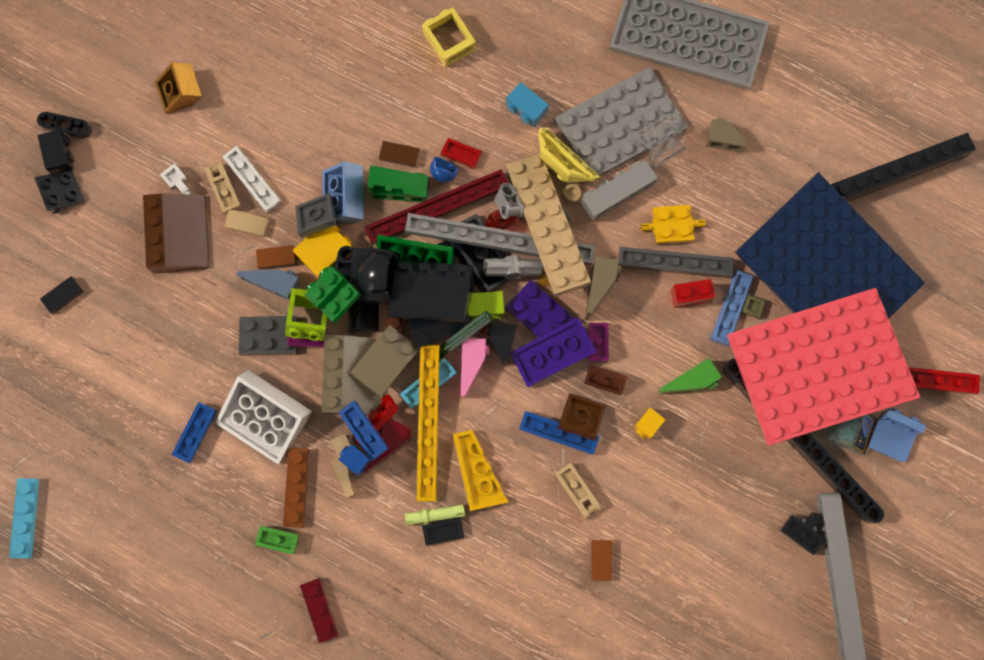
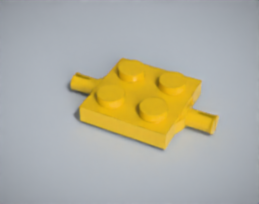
[641,205,706,245]

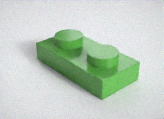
[255,526,299,555]

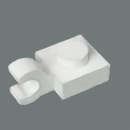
[160,163,192,194]

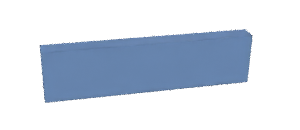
[710,270,754,347]

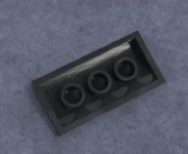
[447,214,510,293]

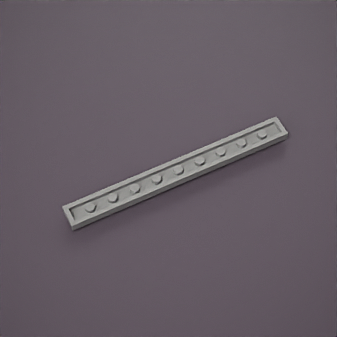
[405,213,595,266]

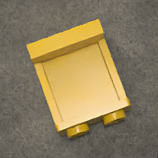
[292,225,353,279]

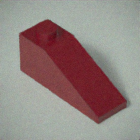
[363,418,412,473]

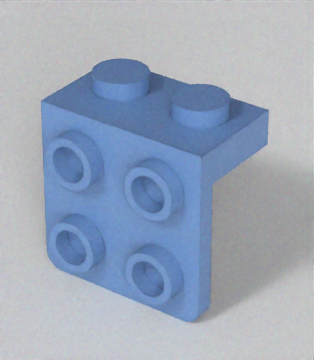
[868,408,926,462]

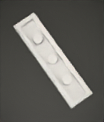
[222,146,282,214]

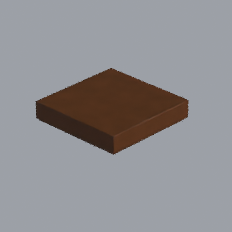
[558,393,606,441]

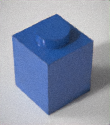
[338,444,371,476]

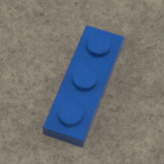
[339,401,389,461]
[171,402,217,464]

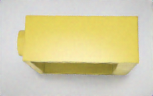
[422,7,476,67]

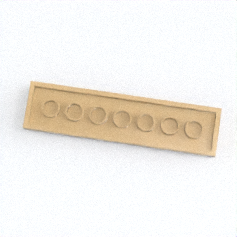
[506,154,591,297]

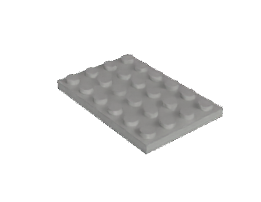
[554,67,688,176]

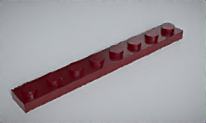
[364,169,508,245]

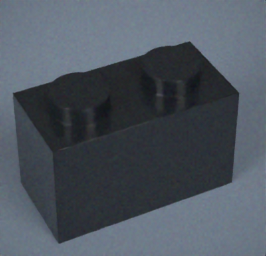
[37,129,75,174]

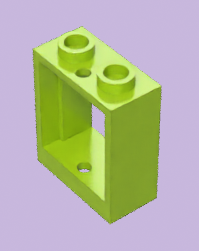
[285,288,327,341]

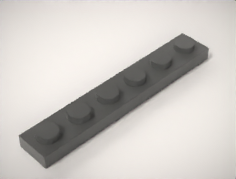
[618,247,734,278]

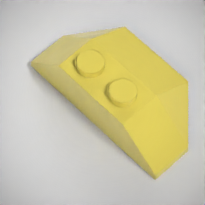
[538,128,600,183]

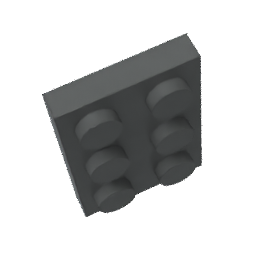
[239,316,298,356]

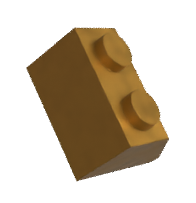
[155,62,201,114]

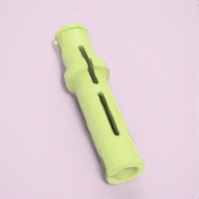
[405,504,465,526]

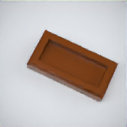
[256,245,296,269]
[591,540,612,581]

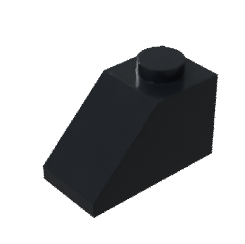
[487,320,517,365]

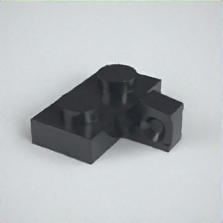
[779,512,825,555]

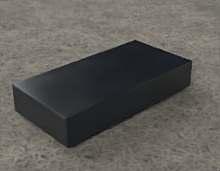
[40,276,84,314]
[422,518,465,546]

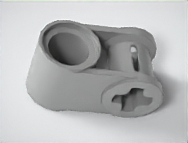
[494,183,524,219]

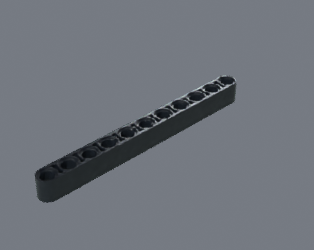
[723,359,884,524]

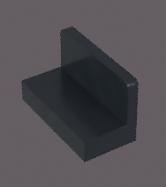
[349,303,379,333]

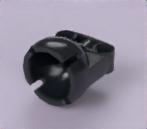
[335,246,399,305]

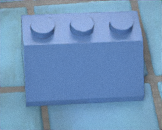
[322,161,364,225]

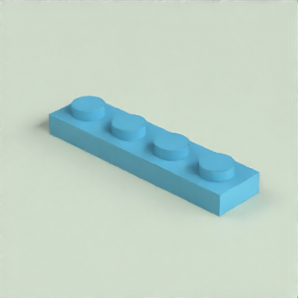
[9,478,40,558]

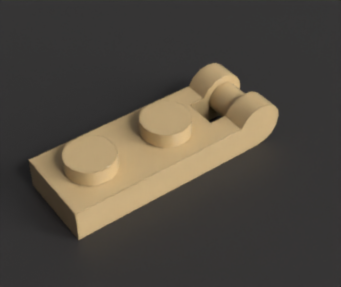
[204,162,241,215]
[554,463,602,520]

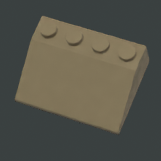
[321,335,383,416]

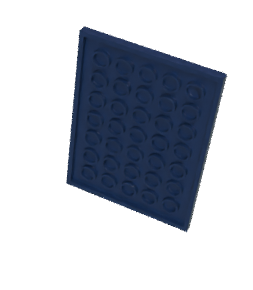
[735,172,925,319]

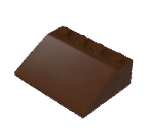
[143,193,209,273]

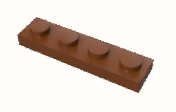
[283,448,309,528]

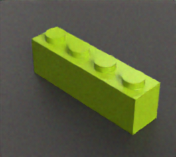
[468,291,504,322]

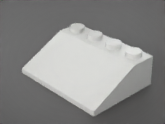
[215,370,312,464]

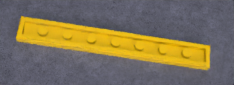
[416,345,440,502]

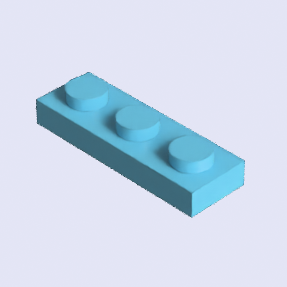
[400,358,457,409]

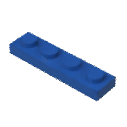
[519,411,599,455]

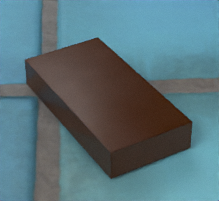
[379,141,420,167]

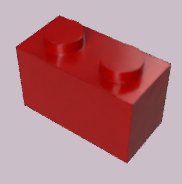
[670,279,715,308]

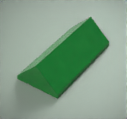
[377,235,455,265]

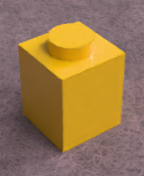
[633,407,665,440]

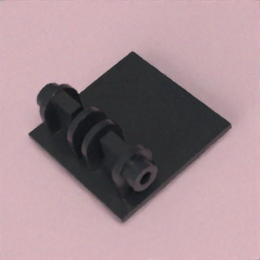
[34,170,85,214]

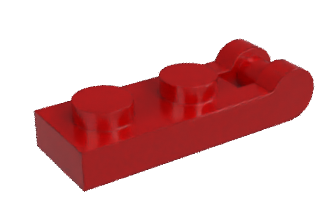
[352,395,398,446]

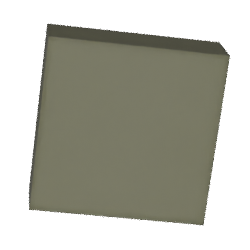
[741,295,766,320]

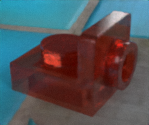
[485,209,517,230]

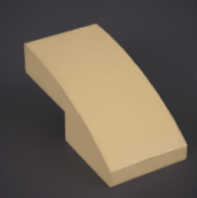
[224,209,269,237]

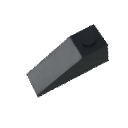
[410,312,471,348]

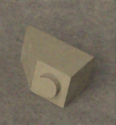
[706,118,747,153]

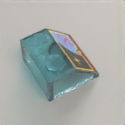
[827,414,877,456]

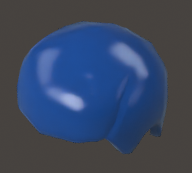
[430,157,458,183]

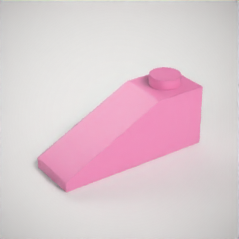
[461,338,489,398]

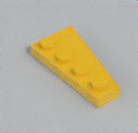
[453,430,508,511]

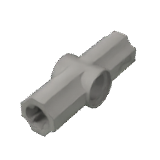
[483,255,543,280]

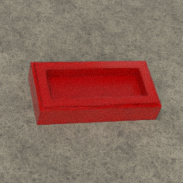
[440,138,482,170]

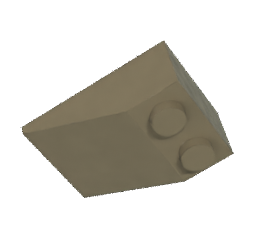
[585,256,622,321]
[350,325,420,398]

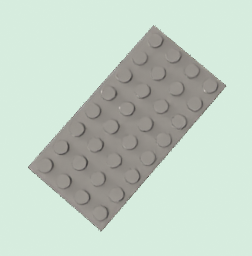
[609,0,770,90]

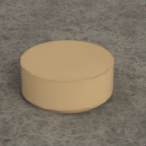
[563,184,582,204]

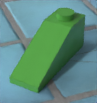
[658,358,722,394]

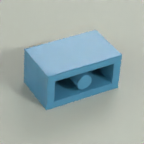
[506,82,549,127]

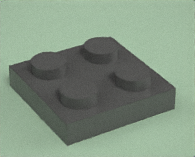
[295,193,336,238]

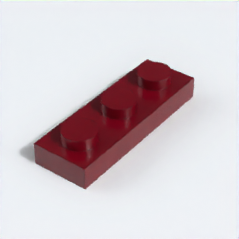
[300,578,339,643]

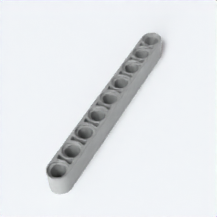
[817,492,866,660]

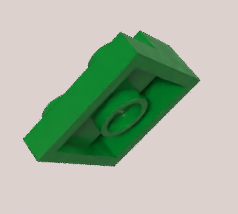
[305,266,362,323]

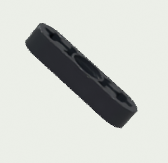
[37,112,92,138]

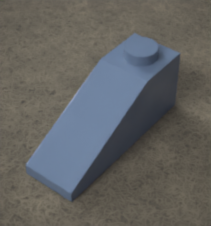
[236,270,301,301]

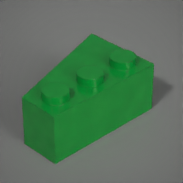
[368,165,429,203]

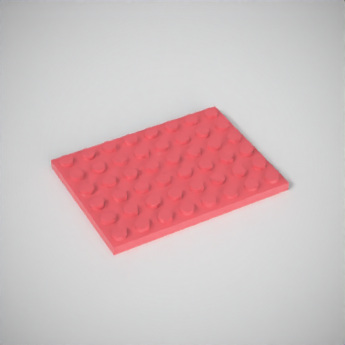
[727,288,920,446]

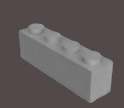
[581,160,658,221]

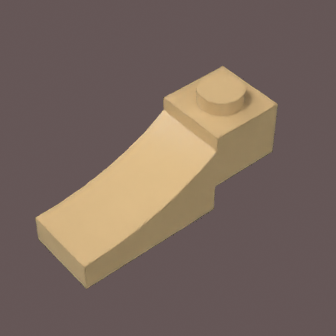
[331,434,356,498]

